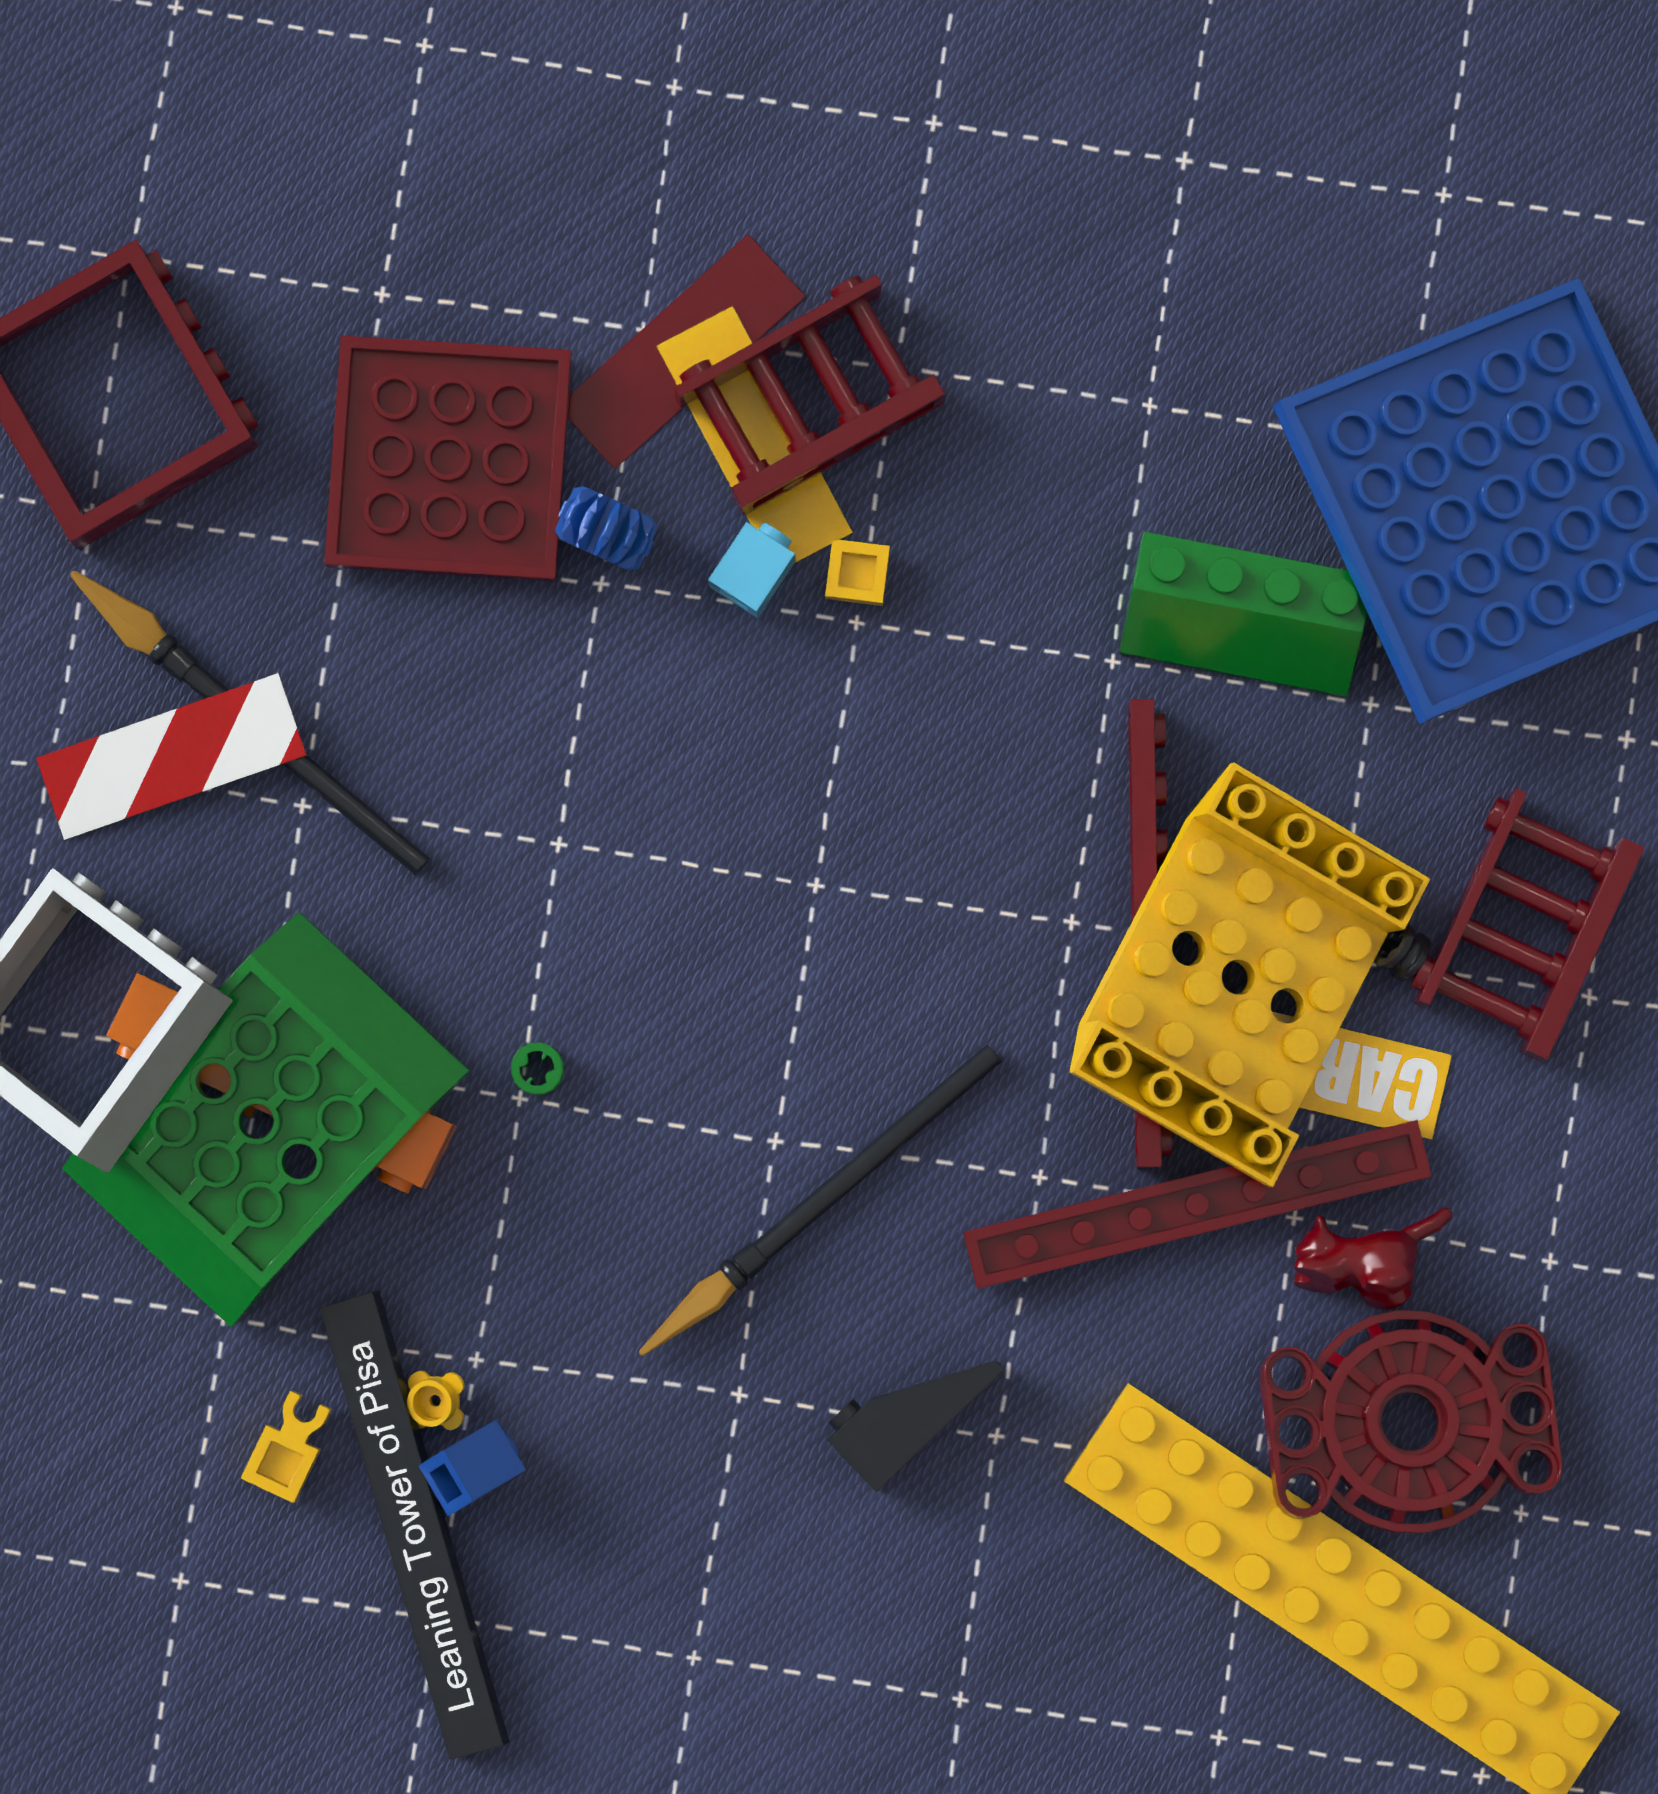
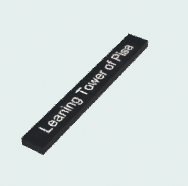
[320,1291,510,1760]

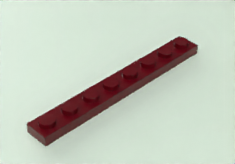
[1128,699,1172,1168]
[963,1120,1432,1289]

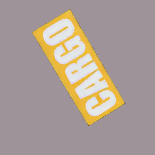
[1272,1012,1452,1140]

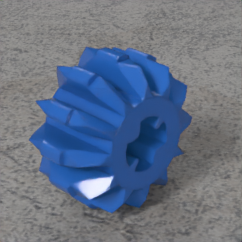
[555,486,658,571]

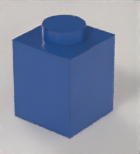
[419,1419,526,1516]

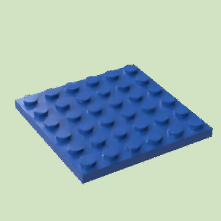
[1273,278,1658,725]

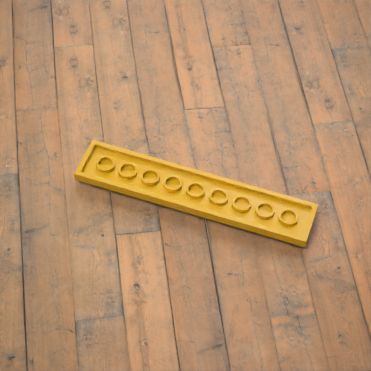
[1063,1383,1620,1794]

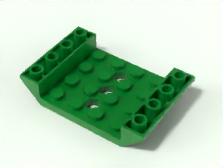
[62,912,470,1328]

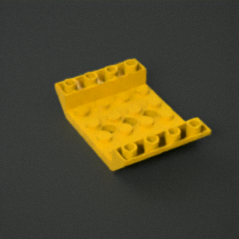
[1069,762,1430,1188]

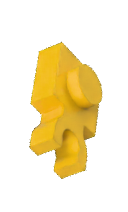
[241,1390,332,1503]

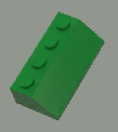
[1119,531,1367,697]

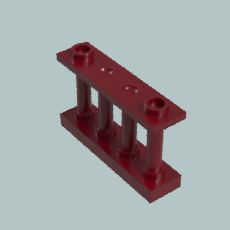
[674,275,945,516]
[1410,789,1645,1062]

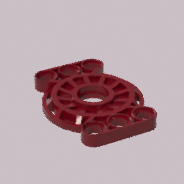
[1260,1310,1562,1534]

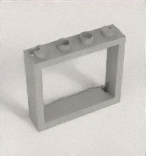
[0,868,233,1174]

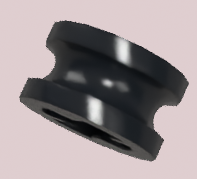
[1374,923,1431,981]

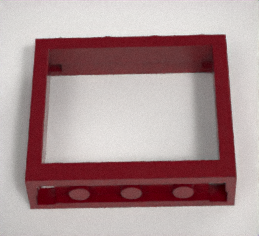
[0,240,259,550]

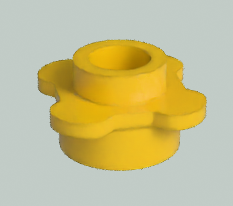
[407,1370,465,1430]

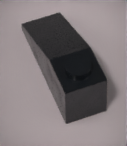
[827,1360,1004,1492]

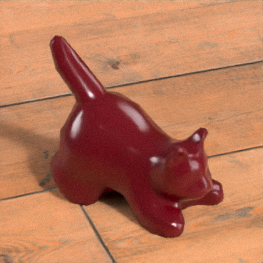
[1294,1208,1452,1310]

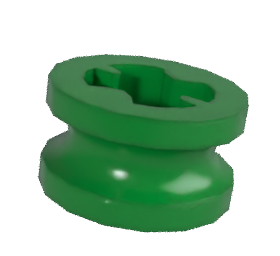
[511,1042,565,1095]

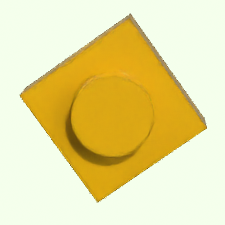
[825,539,890,606]

